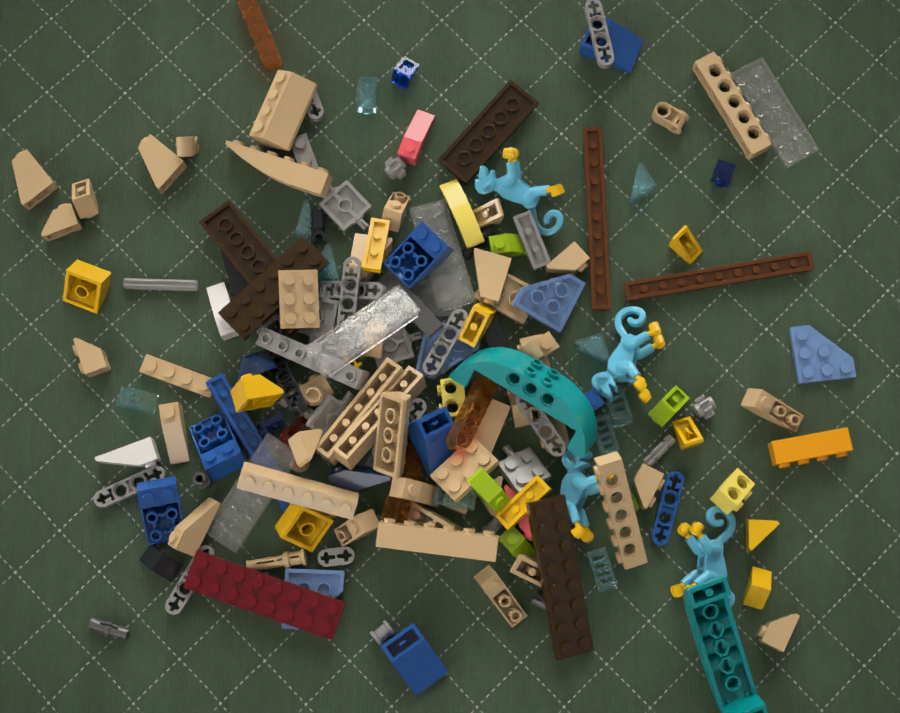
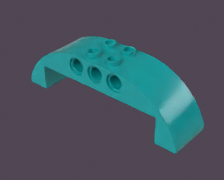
[449,347,598,458]
[683,575,768,713]

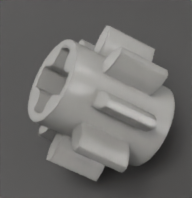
[384,157,407,180]
[692,395,717,420]

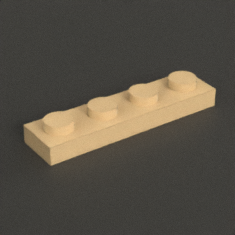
[139,354,213,399]

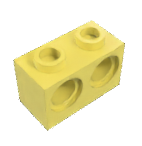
[437,378,467,419]
[710,468,755,515]

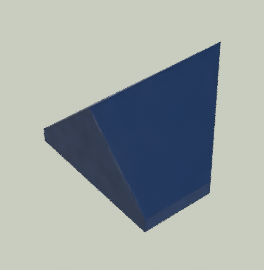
[237,350,277,382]

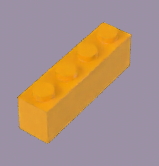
[767,427,853,469]

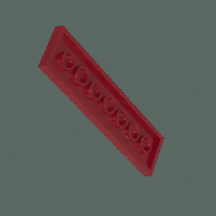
[183,550,346,641]

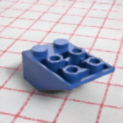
[579,13,644,73]
[383,221,454,289]
[408,406,458,479]
[188,411,247,482]
[136,476,184,545]
[381,623,448,696]

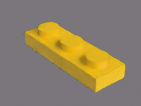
[361,218,390,273]
[494,474,552,531]

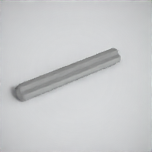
[123,278,199,291]

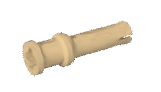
[246,548,307,571]

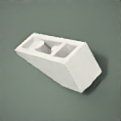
[206,282,239,341]
[95,437,161,469]

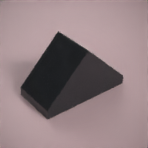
[140,545,183,582]

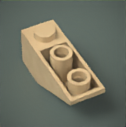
[741,388,804,433]
[474,565,527,628]

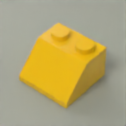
[63,259,112,314]
[230,374,284,413]
[274,503,334,552]

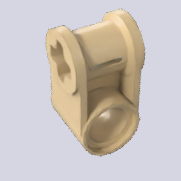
[652,102,689,134]
[176,136,199,157]

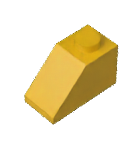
[458,302,497,348]

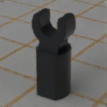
[311,210,327,244]

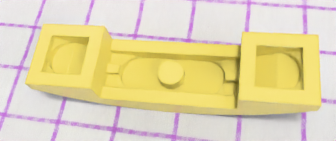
[439,179,485,249]

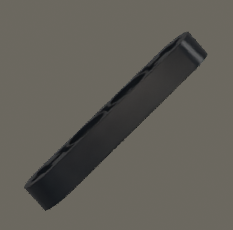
[271,354,308,415]

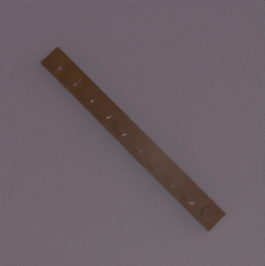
[583,127,611,311]
[623,251,814,302]

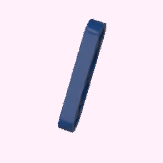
[651,471,684,546]

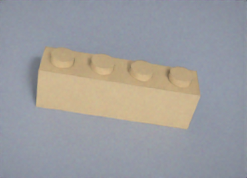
[249,70,318,151]
[373,391,411,479]

